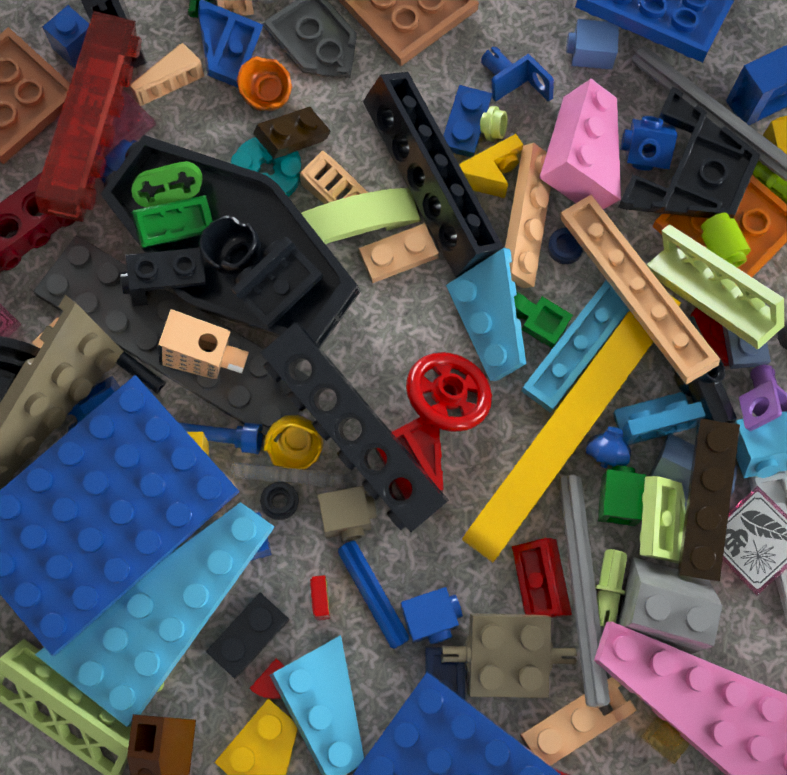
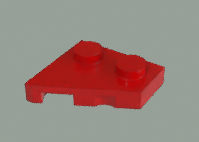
[374,417,444,500]

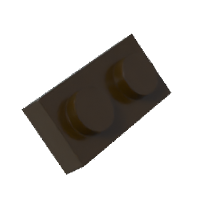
[253,107,331,159]

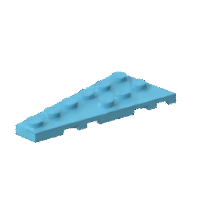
[35,502,275,727]

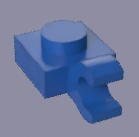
[68,376,120,432]

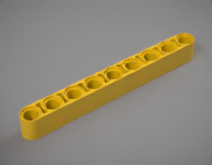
[462,295,682,563]

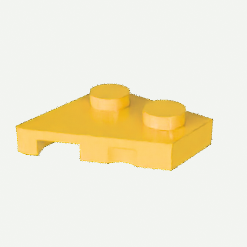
[214,698,298,775]

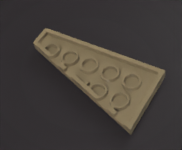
[0,295,124,490]

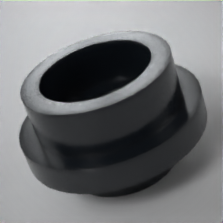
[260,482,299,520]

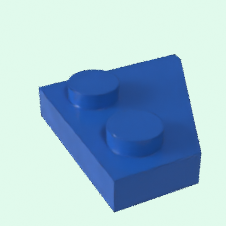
[198,0,263,88]

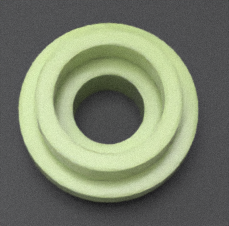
[480,106,508,142]

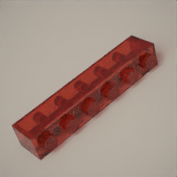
[35,11,142,222]

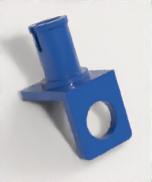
[481,46,554,102]

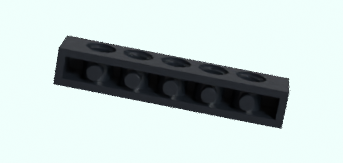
[363,72,504,277]
[260,322,449,532]

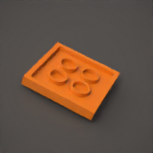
[652,175,787,278]

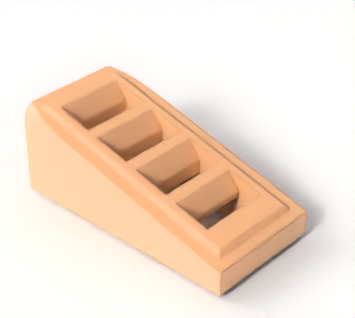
[130,43,204,106]
[300,151,368,204]

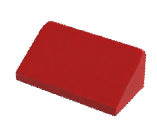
[512,538,572,619]

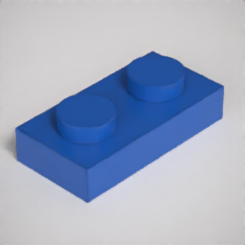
[443,85,492,158]

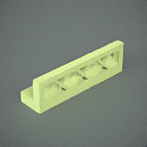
[646,224,784,349]
[0,639,131,775]

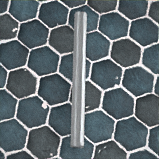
[632,46,787,181]
[559,475,610,708]

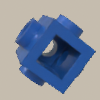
[621,116,678,171]

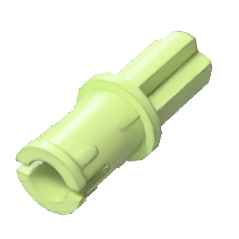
[595,549,627,628]

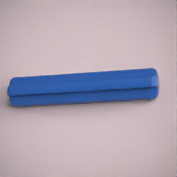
[338,540,409,649]

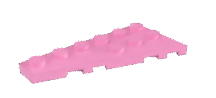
[594,622,787,775]

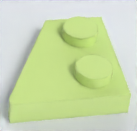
[640,476,686,564]

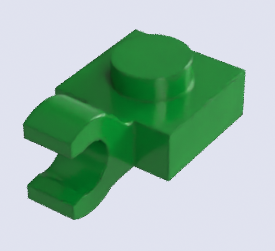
[514,292,573,349]

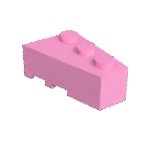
[540,79,621,209]

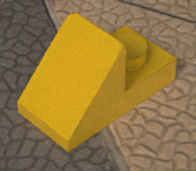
[459,134,524,198]

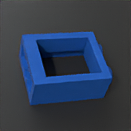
[726,45,787,125]

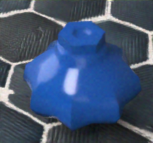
[586,426,631,468]

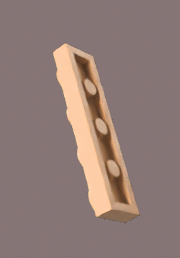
[505,143,551,288]

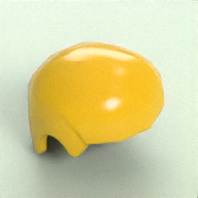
[264,415,323,470]

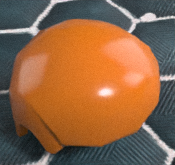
[237,56,292,111]

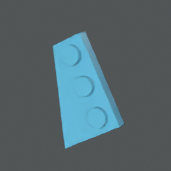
[446,248,526,381]
[270,635,364,775]

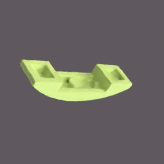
[301,188,421,244]

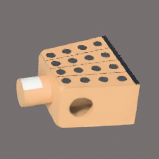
[158,309,249,379]

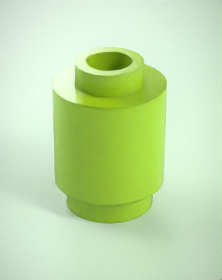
[701,213,751,267]

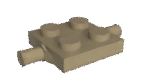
[441,613,577,698]

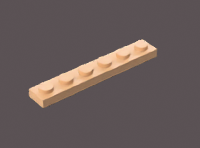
[561,195,720,384]

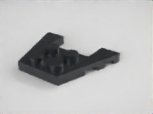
[618,87,760,219]

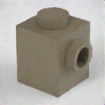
[318,486,377,541]

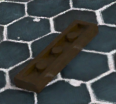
[677,419,740,582]

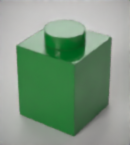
[598,466,646,526]

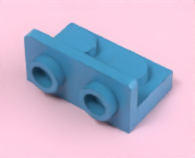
[613,392,706,445]

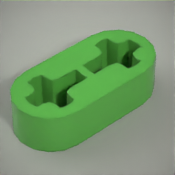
[131,161,203,208]

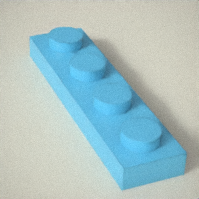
[521,280,630,413]

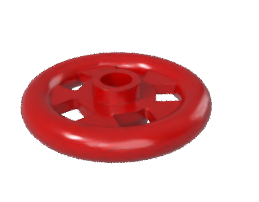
[406,352,492,432]

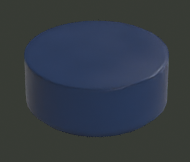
[548,227,584,264]

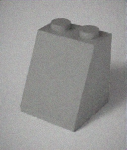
[617,557,723,654]

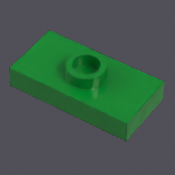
[131,195,212,249]

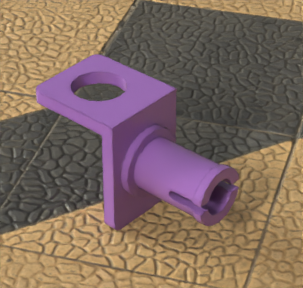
[739,365,787,431]

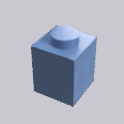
[566,19,619,69]

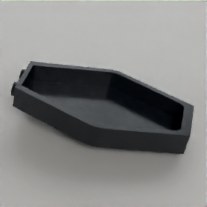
[100,135,361,348]

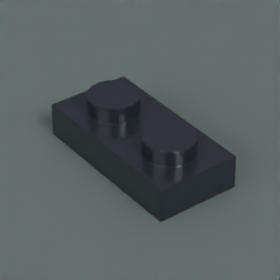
[206,592,290,679]

